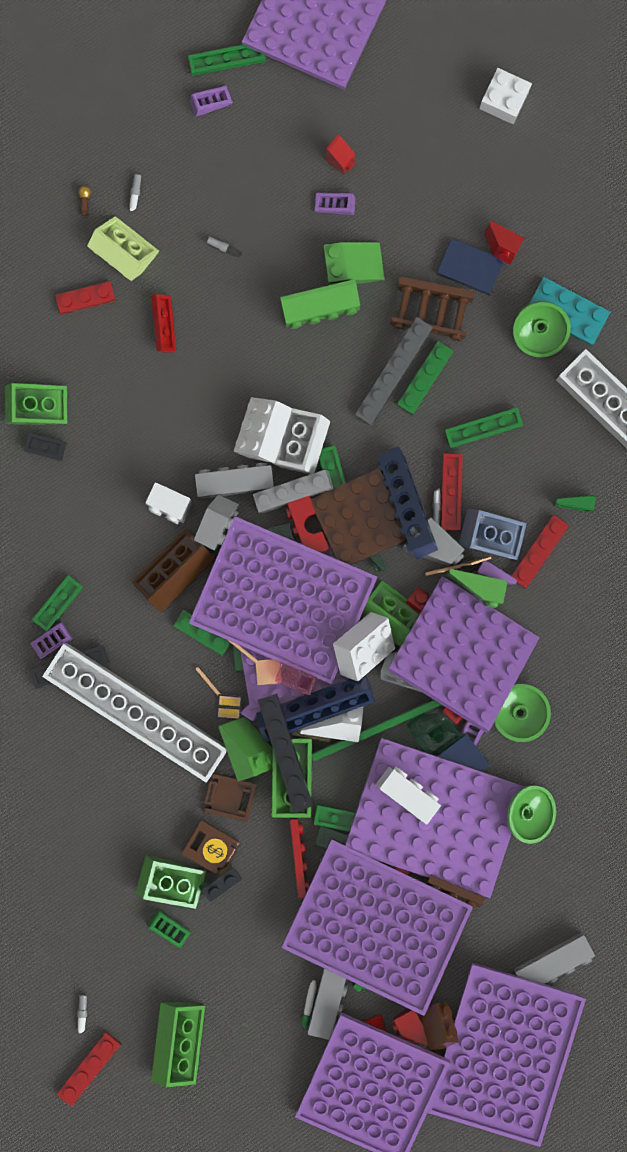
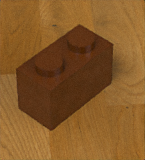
[420,1003,459,1050]

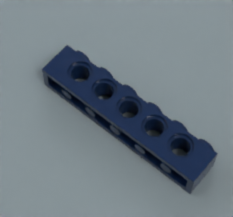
[378,447,438,559]
[256,675,375,741]

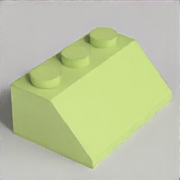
[87,216,159,281]

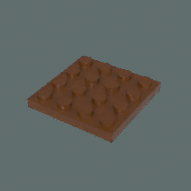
[311,468,407,565]

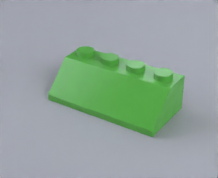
[280,279,360,329]
[361,581,419,647]
[272,738,312,818]
[151,1002,205,1087]

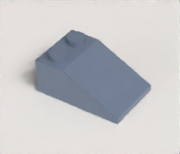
[459,509,527,560]

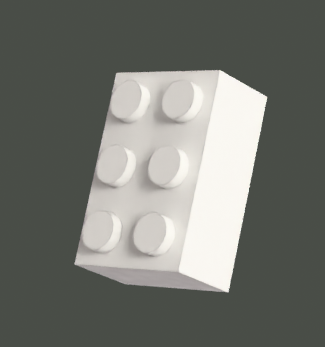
[234,397,292,463]
[273,408,330,475]
[333,612,395,681]
[375,766,441,825]

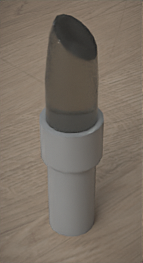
[207,236,242,257]

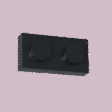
[24,433,66,461]
[199,864,242,902]

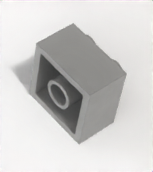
[194,495,239,550]

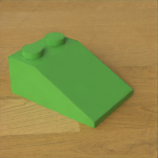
[324,242,385,286]
[5,383,67,425]
[447,569,508,608]
[218,717,272,782]
[135,855,206,909]

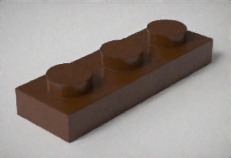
[426,875,485,908]

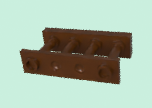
[390,276,475,341]

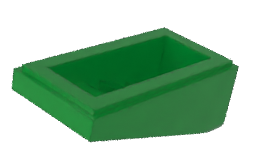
[553,495,596,513]
[147,909,191,948]

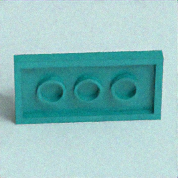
[529,277,611,346]

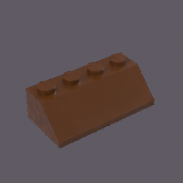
[132,529,215,612]

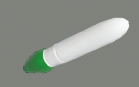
[301,980,317,1028]

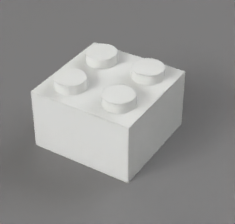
[480,68,532,125]
[145,482,193,524]

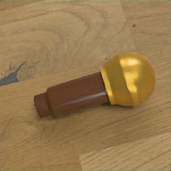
[78,186,91,216]

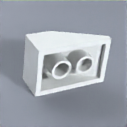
[301,706,364,742]

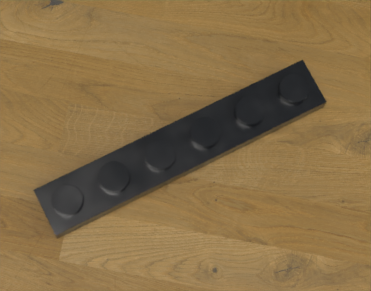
[258,694,313,812]

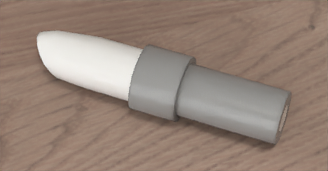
[130,174,142,211]
[432,488,442,525]
[77,995,87,1034]

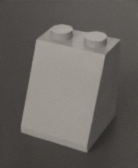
[402,518,465,566]

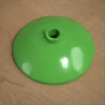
[513,301,571,357]
[494,684,551,742]
[507,785,556,844]

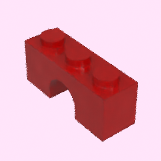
[286,496,329,553]

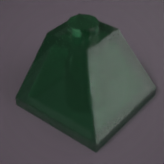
[406,713,463,756]

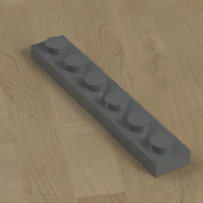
[355,317,433,425]

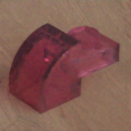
[274,663,318,696]

